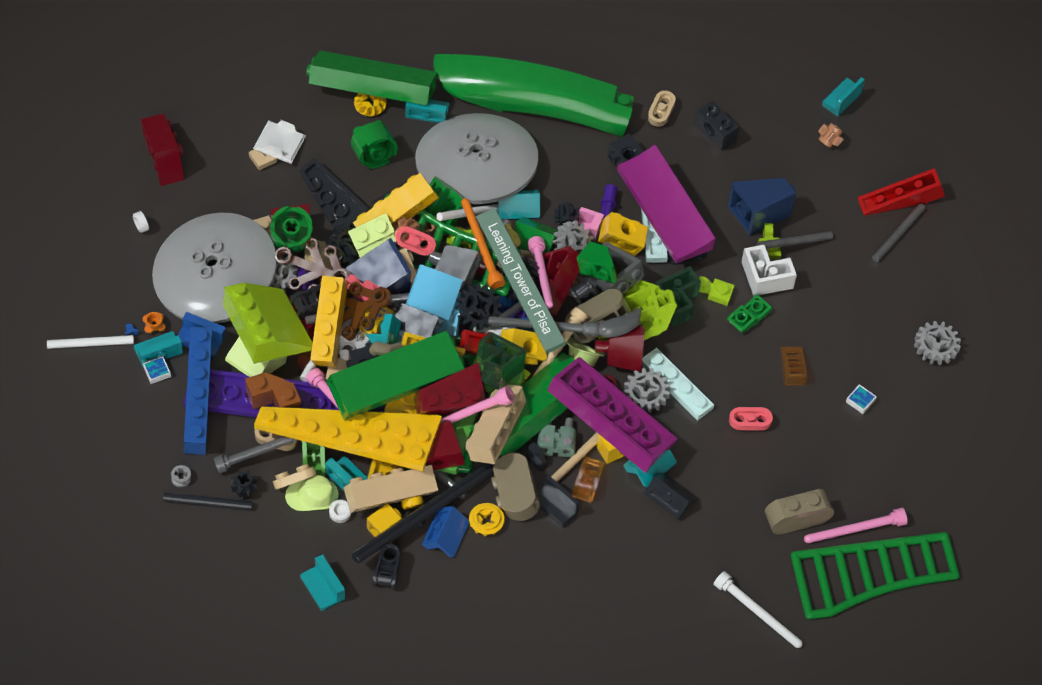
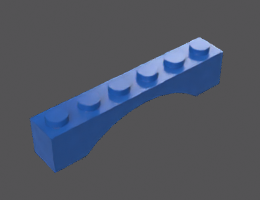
[184,327,212,455]

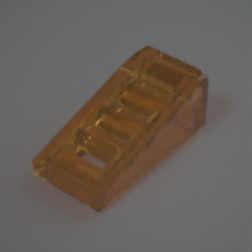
[781,347,807,385]
[572,456,605,502]

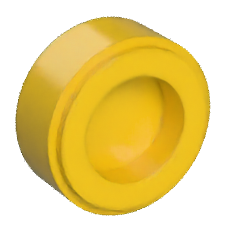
[401,495,424,510]

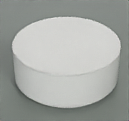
[133,211,149,233]
[329,500,351,523]

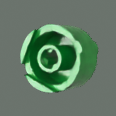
[351,120,398,169]
[270,206,313,253]

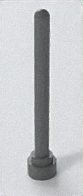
[213,436,298,474]

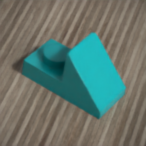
[366,314,402,344]

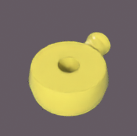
[504,224,521,248]

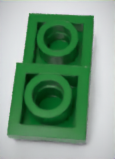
[727,294,772,333]

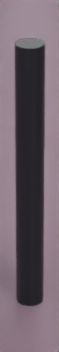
[163,492,252,510]

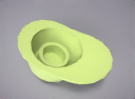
[566,337,604,367]
[285,475,339,511]

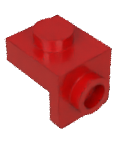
[460,329,495,357]

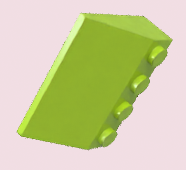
[223,282,313,364]

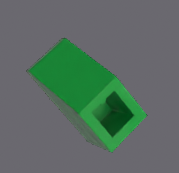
[576,242,617,283]

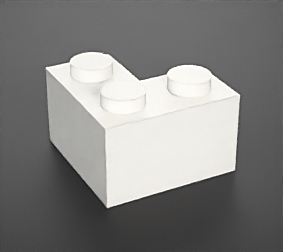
[742,245,797,296]

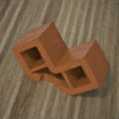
[245,372,301,409]

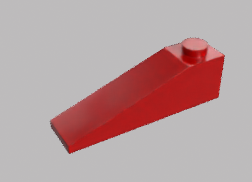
[857,168,945,216]

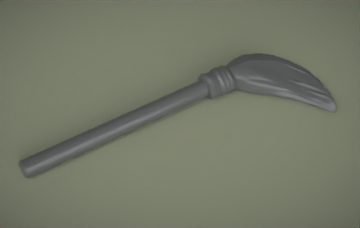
[488,307,642,338]

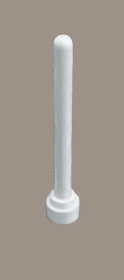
[713,571,802,648]

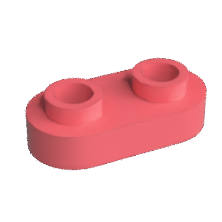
[394,225,436,256]
[729,407,773,430]

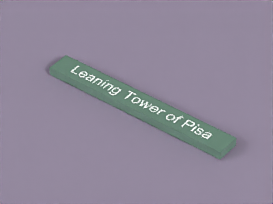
[476,208,566,354]

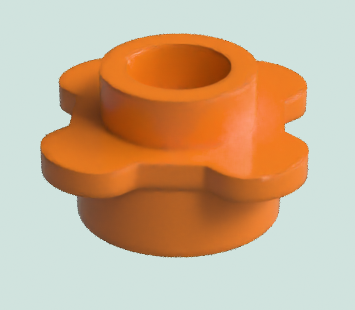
[143,312,166,333]

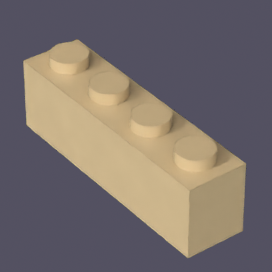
[466,383,527,464]
[343,465,438,513]

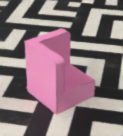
[578,207,604,242]

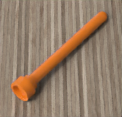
[461,198,506,289]

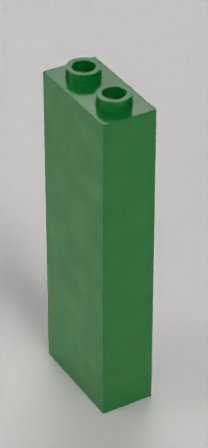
[306,50,437,105]
[326,331,465,420]
[470,353,575,458]

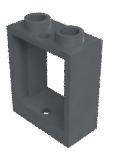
[579,241,645,294]

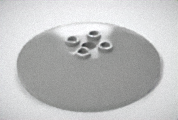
[415,113,538,204]
[152,213,277,324]

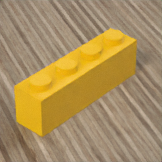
[353,173,439,230]
[310,276,348,367]

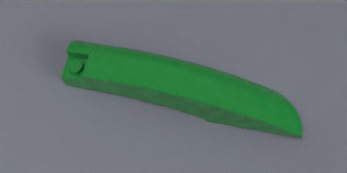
[433,54,634,137]

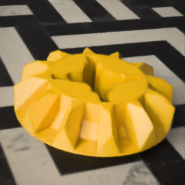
[354,93,386,116]
[469,503,504,536]

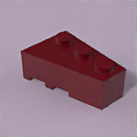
[140,113,184,186]
[535,246,580,317]
[414,363,485,416]

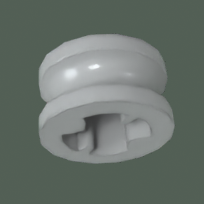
[171,465,191,487]

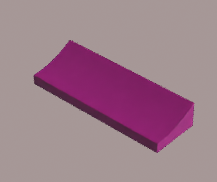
[617,145,715,264]
[547,357,678,473]

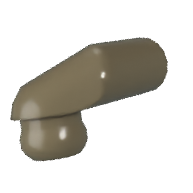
[369,341,403,356]

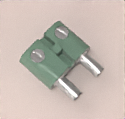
[537,418,576,457]

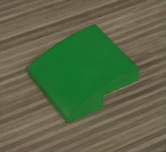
[424,176,465,236]

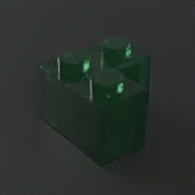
[654,266,701,327]
[476,332,527,390]

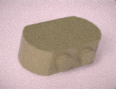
[565,289,631,343]
[491,453,540,521]
[765,489,834,535]

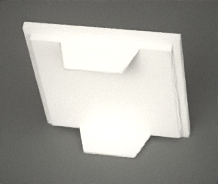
[253,120,306,164]

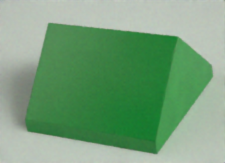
[514,217,558,254]

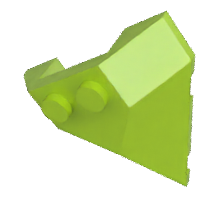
[598,280,677,340]

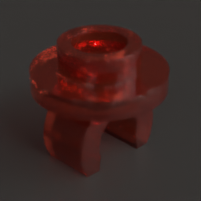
[296,351,311,370]

